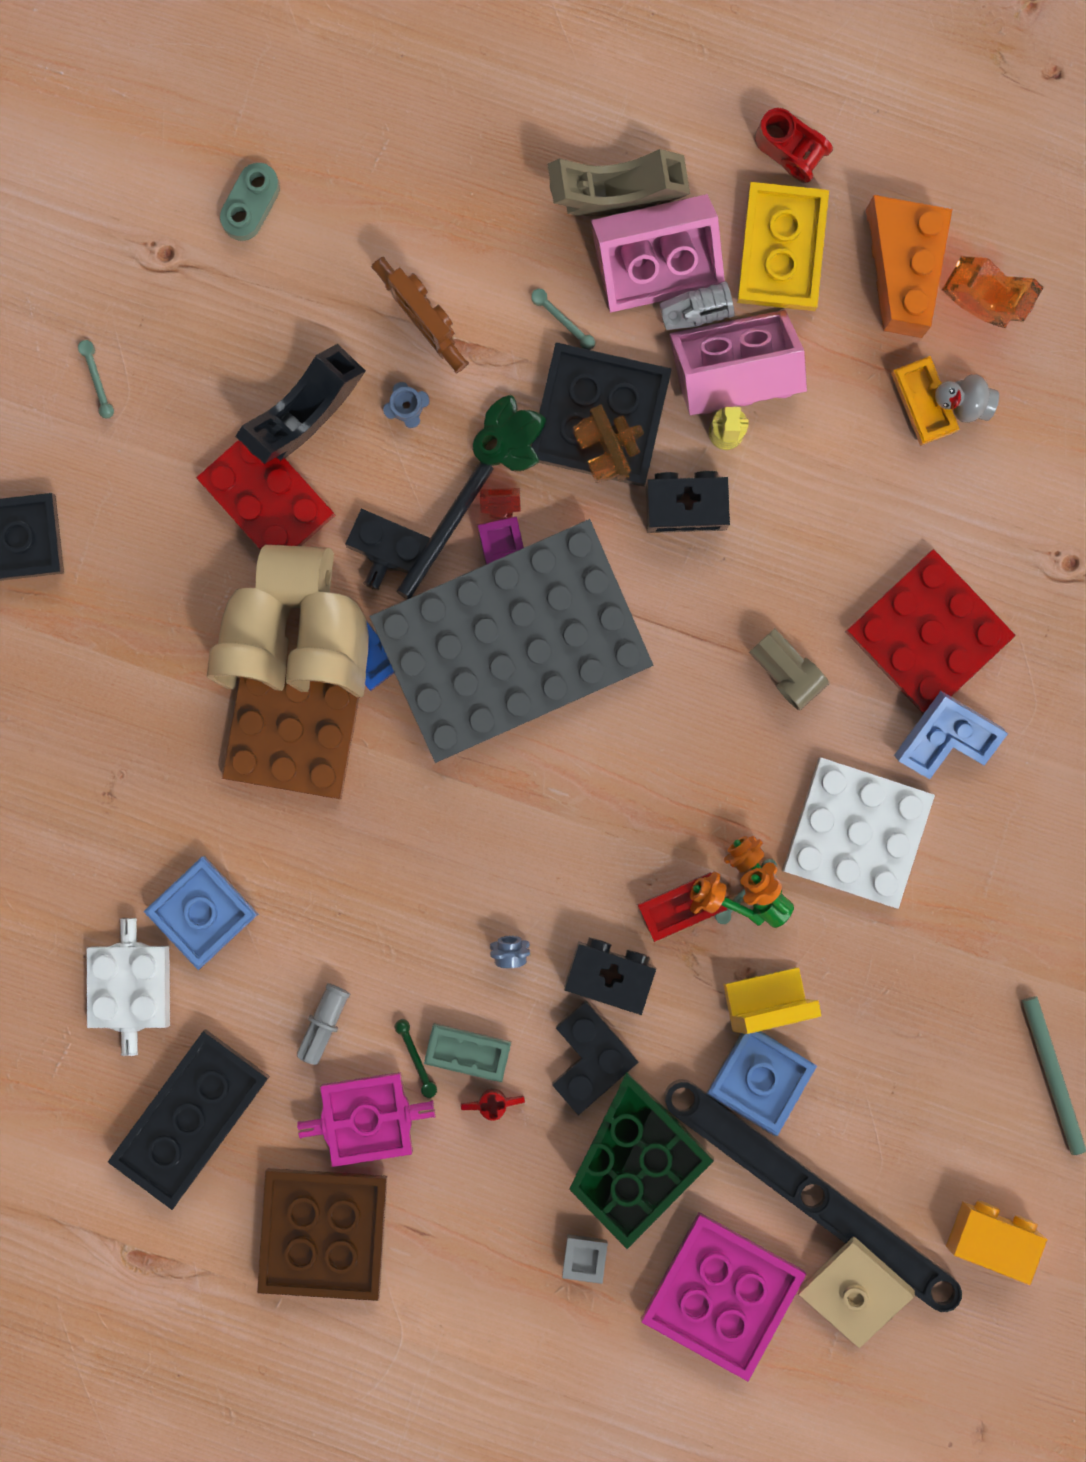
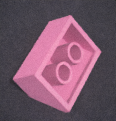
[591,194,725,313]
[670,310,807,415]

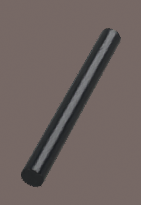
[397,461,494,599]

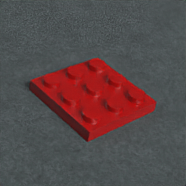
[845,549,1016,714]

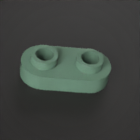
[220,163,280,241]

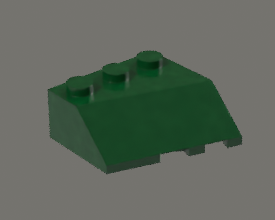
[569,1072,714,1249]

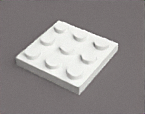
[782,758,935,909]

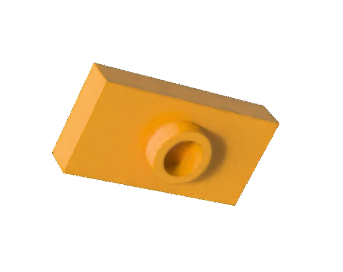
[891,356,960,446]

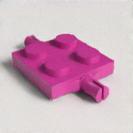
[297,1072,436,1167]

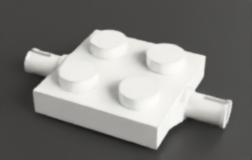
[87,918,170,1056]

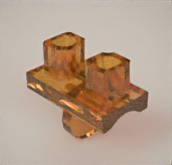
[573,404,644,483]

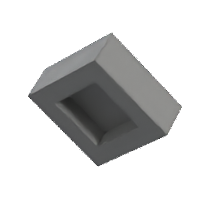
[562,1234,608,1284]

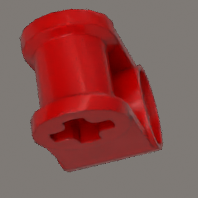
[755,108,833,183]

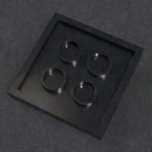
[531,342,672,487]

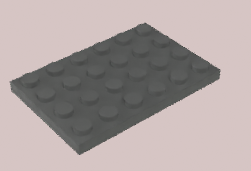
[369,519,654,763]

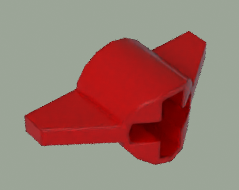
[461,1088,525,1121]

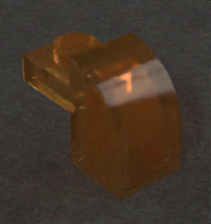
[942,256,1044,328]

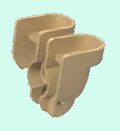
[207,545,369,697]

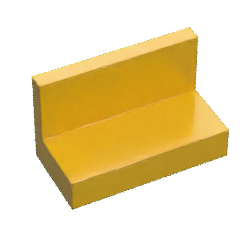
[723,967,822,1034]

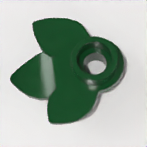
[473,395,546,472]

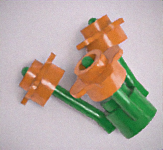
[690,836,794,928]

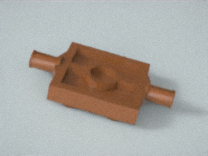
[371,257,469,374]

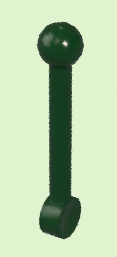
[394,1019,437,1098]

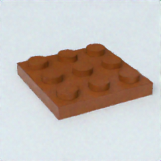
[222,669,360,799]

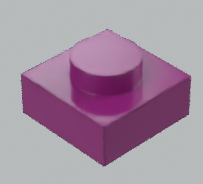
[477,516,524,564]

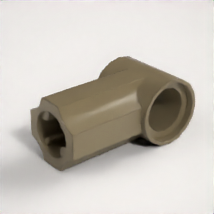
[749,629,829,711]

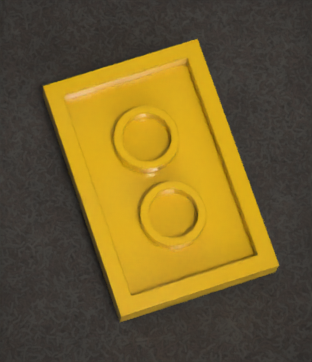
[737,182,829,311]

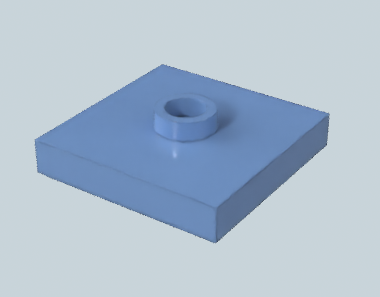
[143,856,259,970]
[706,1031,817,1136]

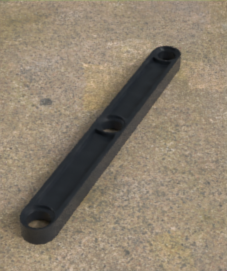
[664,1079,962,1312]

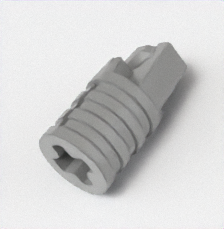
[660,281,735,330]

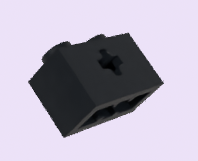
[646,471,730,533]
[564,937,656,1015]

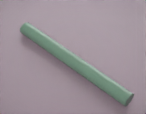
[1022,996,1086,1155]

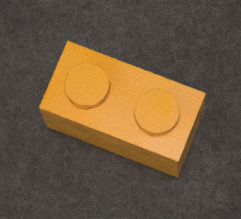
[946,1200,1048,1285]

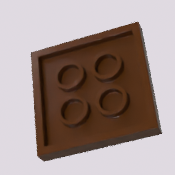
[257,1168,388,1301]

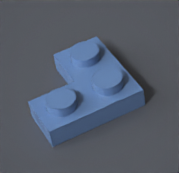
[894,691,1008,779]

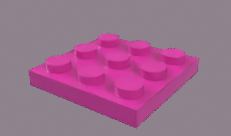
[641,1212,806,1382]

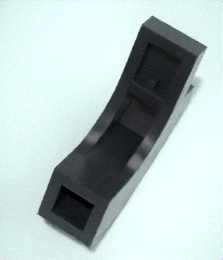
[235,344,366,464]

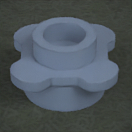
[383,382,430,428]
[490,936,530,968]

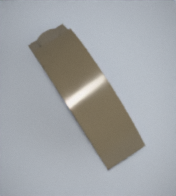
[547,149,690,216]

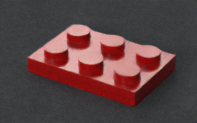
[196,440,336,550]

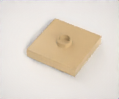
[799,1236,915,1348]

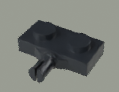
[345,508,430,590]

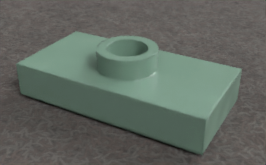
[424,1023,512,1082]

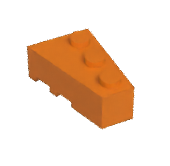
[866,195,953,338]

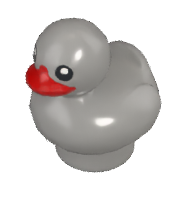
[935,374,999,423]

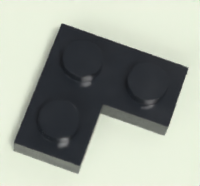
[552,1000,639,1116]

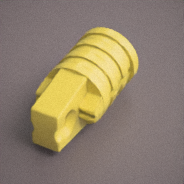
[708,407,749,450]

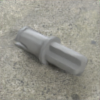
[297,983,350,1065]

